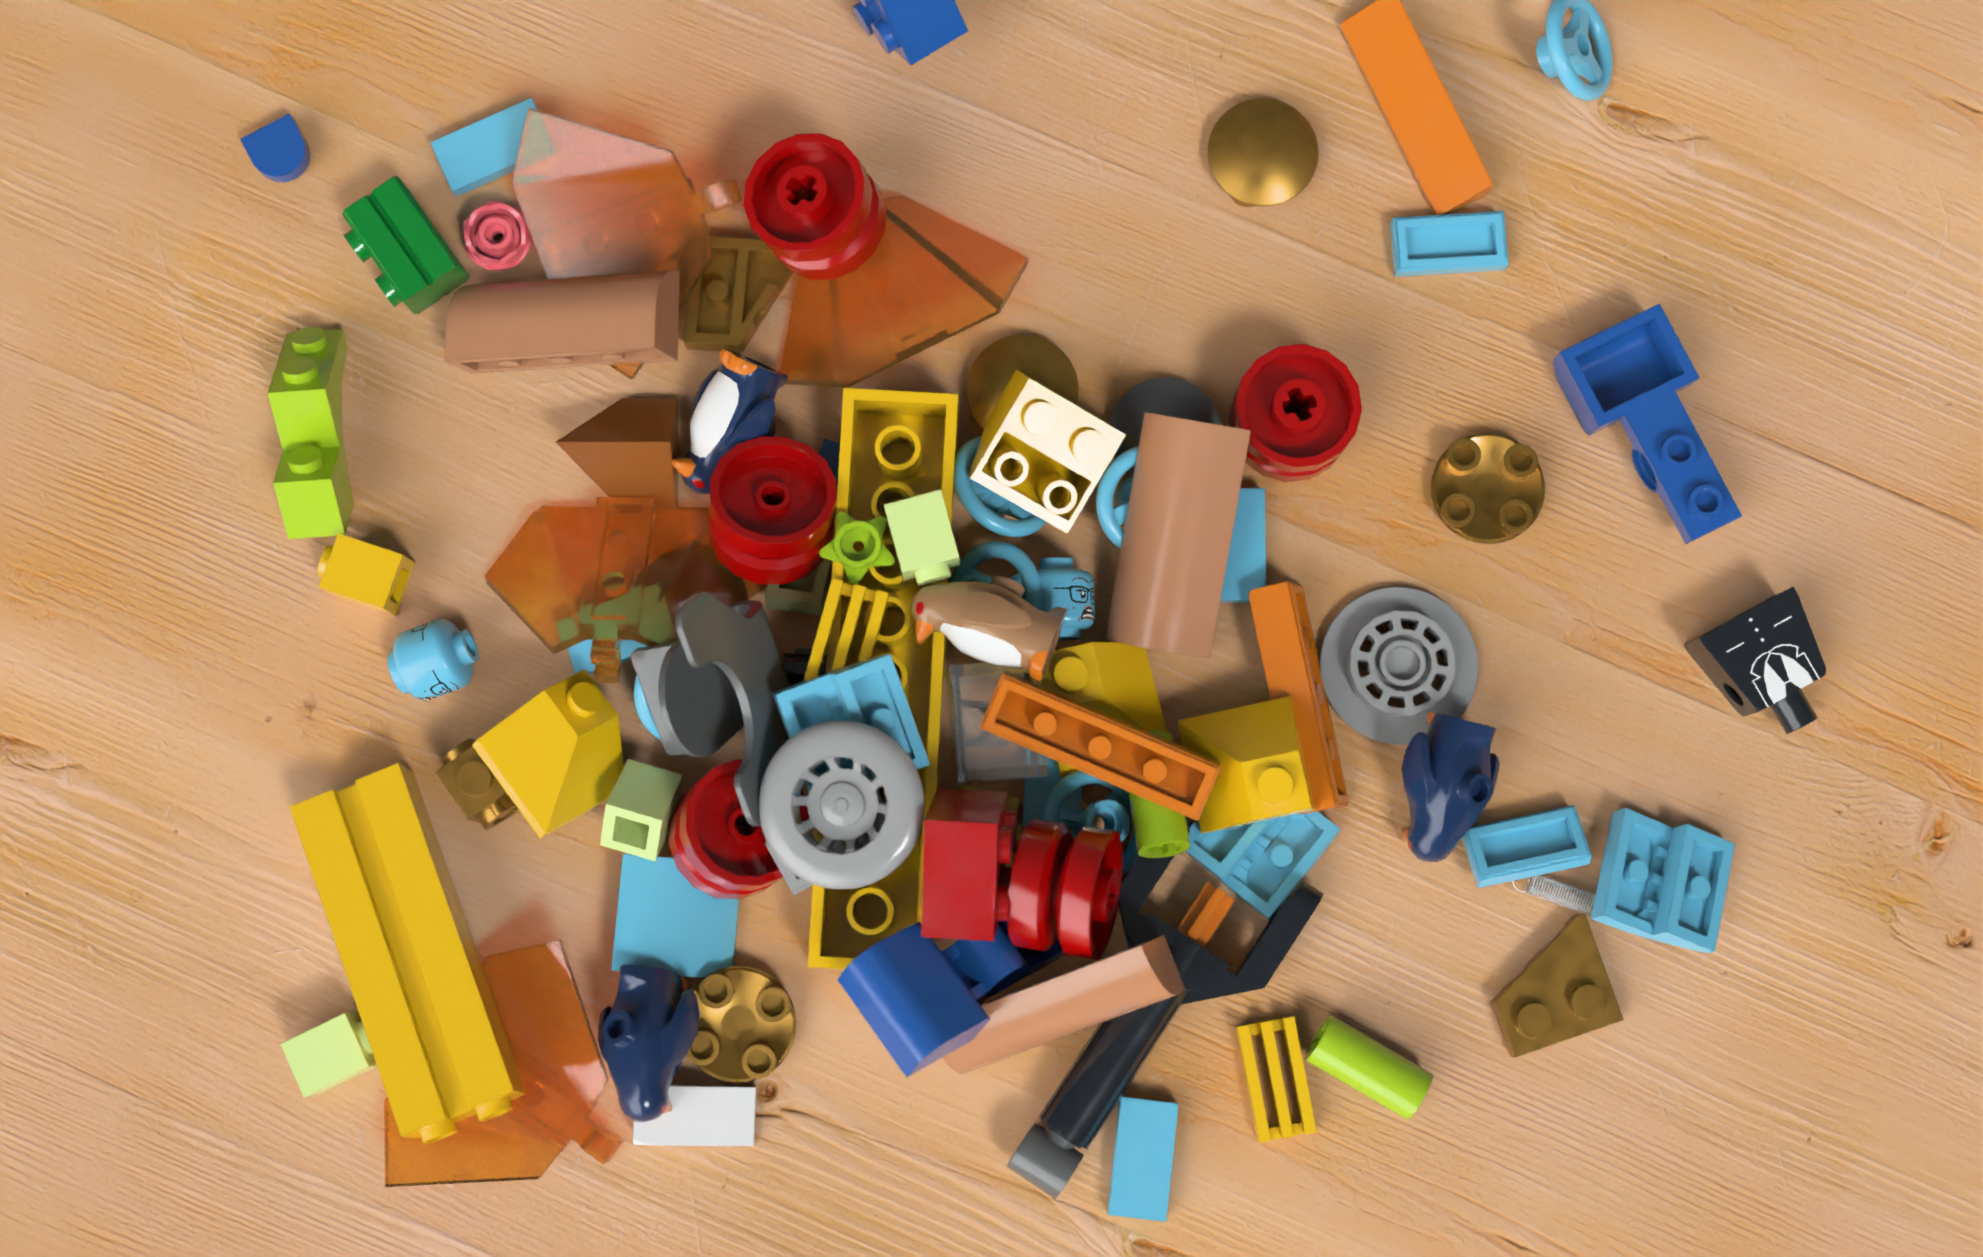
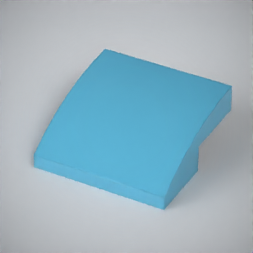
[772,653,930,792]
[1591,808,1735,953]
[1185,812,1340,921]
[611,854,740,978]

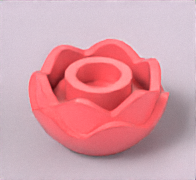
[462,201,533,271]

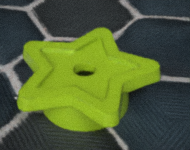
[819,511,895,585]

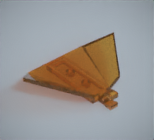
[511,108,743,380]
[780,196,1029,388]
[485,497,767,683]
[384,940,623,1187]

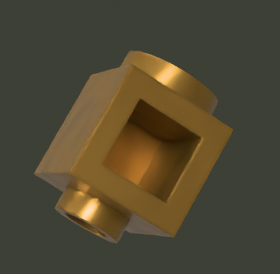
[435,738,519,830]

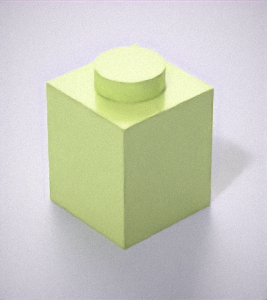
[884,489,960,586]
[600,759,683,861]
[280,1012,377,1098]

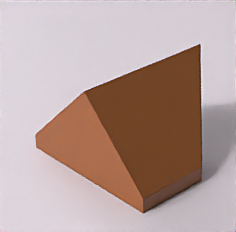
[556,398,679,510]

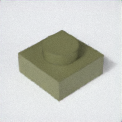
[765,559,833,616]

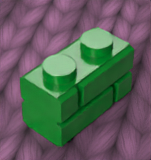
[342,176,469,315]

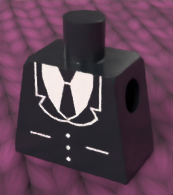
[1684,587,1826,734]

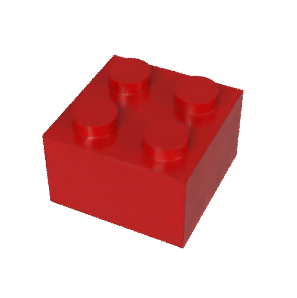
[921,788,1017,941]

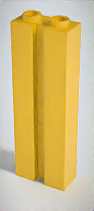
[289,763,527,1144]

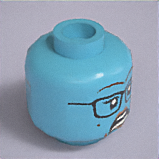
[1022,557,1095,641]
[387,618,479,701]

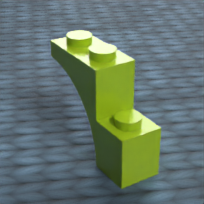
[267,327,354,539]

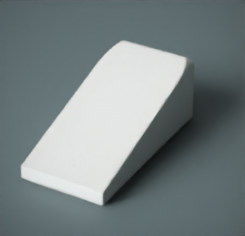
[633,1084,757,1146]

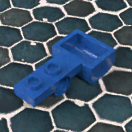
[1553,303,1742,544]
[837,921,1064,1077]

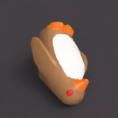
[912,576,1068,681]

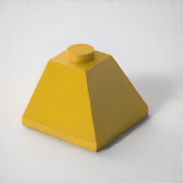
[1037,642,1167,778]
[472,669,624,839]
[1177,696,1316,834]

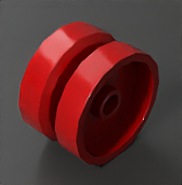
[743,133,887,280]
[1228,344,1362,482]
[709,436,837,585]
[669,759,809,900]
[1007,818,1123,960]

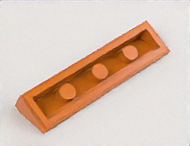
[1340,0,1493,215]
[1249,581,1349,814]
[979,671,1221,821]

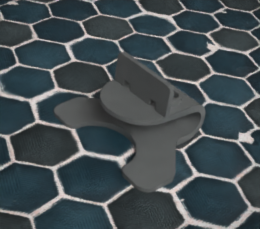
[631,591,791,826]

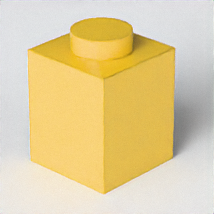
[317,533,416,616]

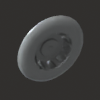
[1320,587,1479,745]
[759,720,925,889]

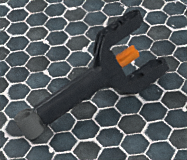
[1007,816,1324,1199]

